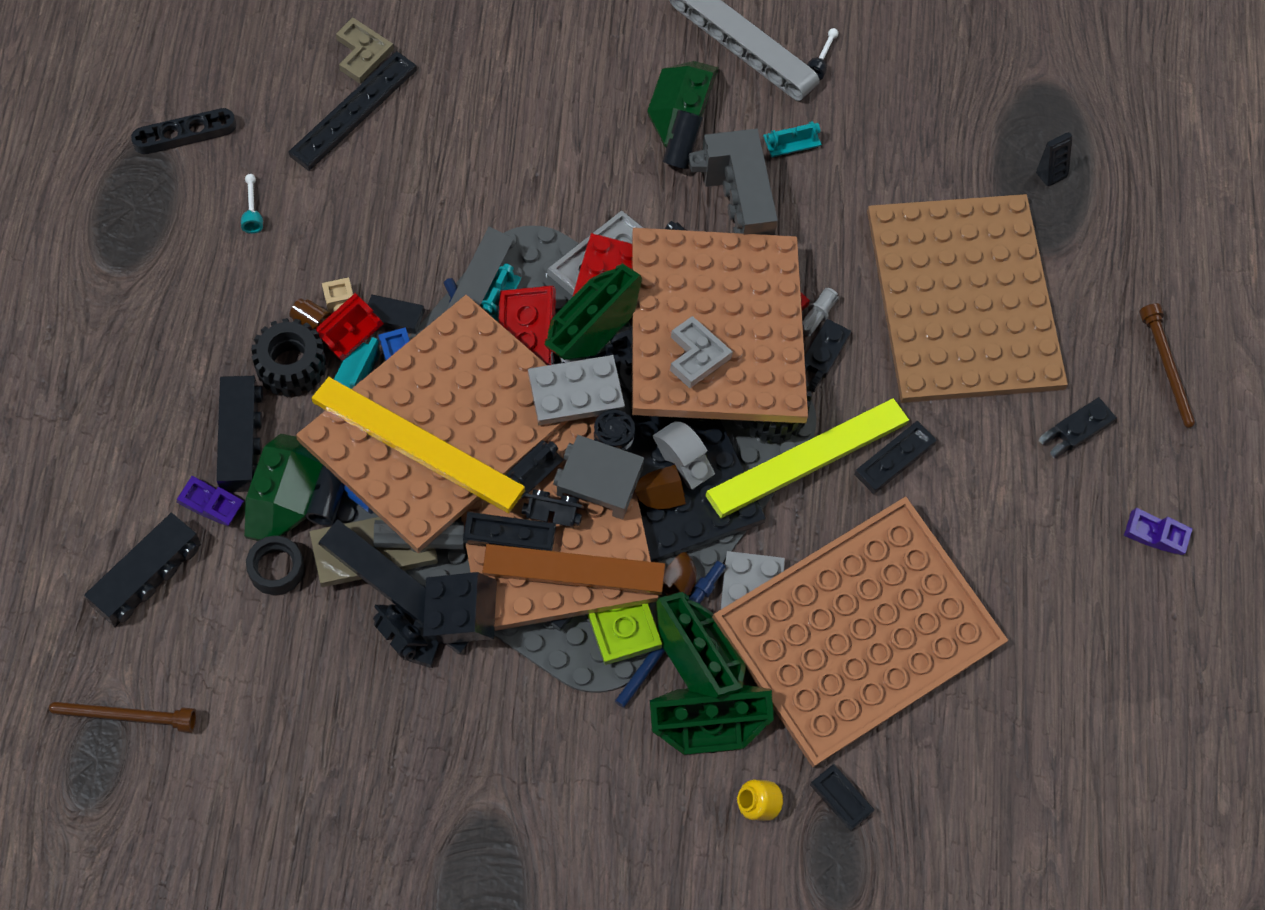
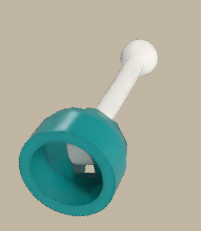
[241,174,263,234]

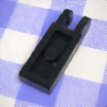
[804,319,852,392]
[1039,397,1117,458]

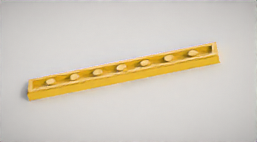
[312,377,525,514]

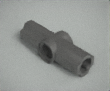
[373,520,464,553]

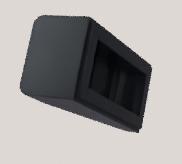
[1036,132,1072,186]

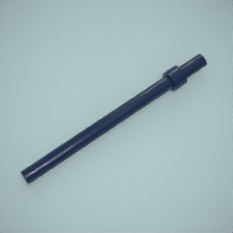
[615,561,726,708]

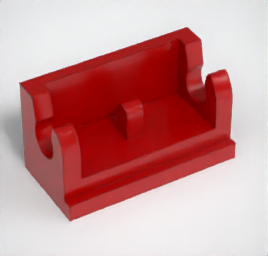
[316,293,384,361]

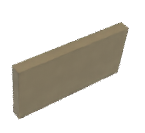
[309,517,438,588]

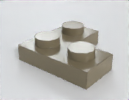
[336,17,394,84]

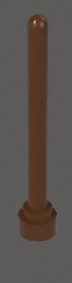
[1139,303,1195,428]
[49,702,196,733]

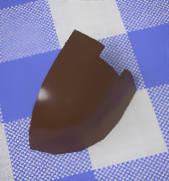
[635,465,686,509]
[662,552,697,596]

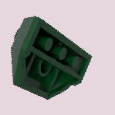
[647,61,719,147]
[544,263,642,360]
[244,434,322,541]
[656,592,746,698]
[649,685,774,755]

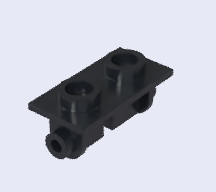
[505,440,564,499]
[522,489,585,528]
[373,604,428,660]

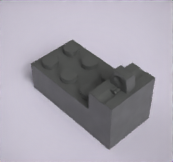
[689,128,778,235]

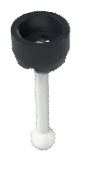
[807,28,838,81]

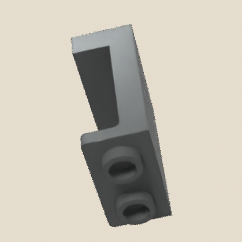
[553,435,644,520]

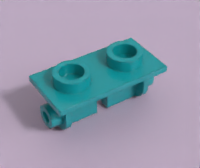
[763,121,822,158]
[480,264,522,323]

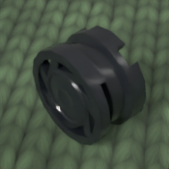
[594,410,635,452]

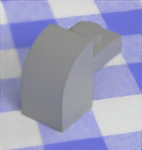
[653,421,715,489]

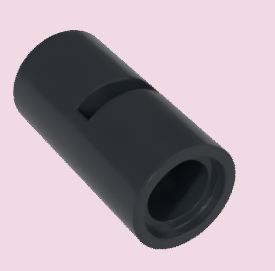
[662,110,704,169]
[305,464,345,526]

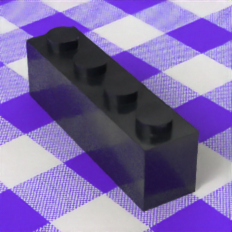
[216,375,263,492]
[84,512,201,627]

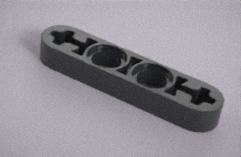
[131,108,236,154]

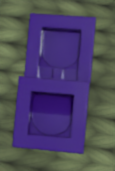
[176,476,244,526]
[1124,508,1192,555]

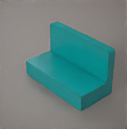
[334,337,380,389]

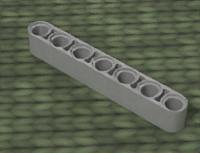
[669,0,819,101]

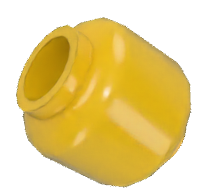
[737,779,783,821]

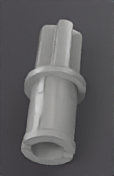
[802,288,839,336]

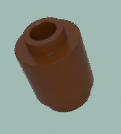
[289,298,331,330]

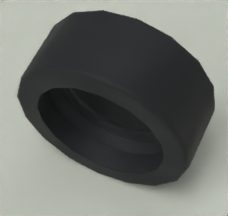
[246,535,305,595]

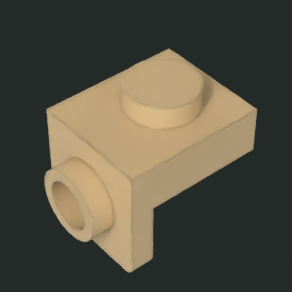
[322,277,353,314]

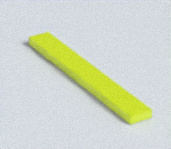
[705,398,909,518]

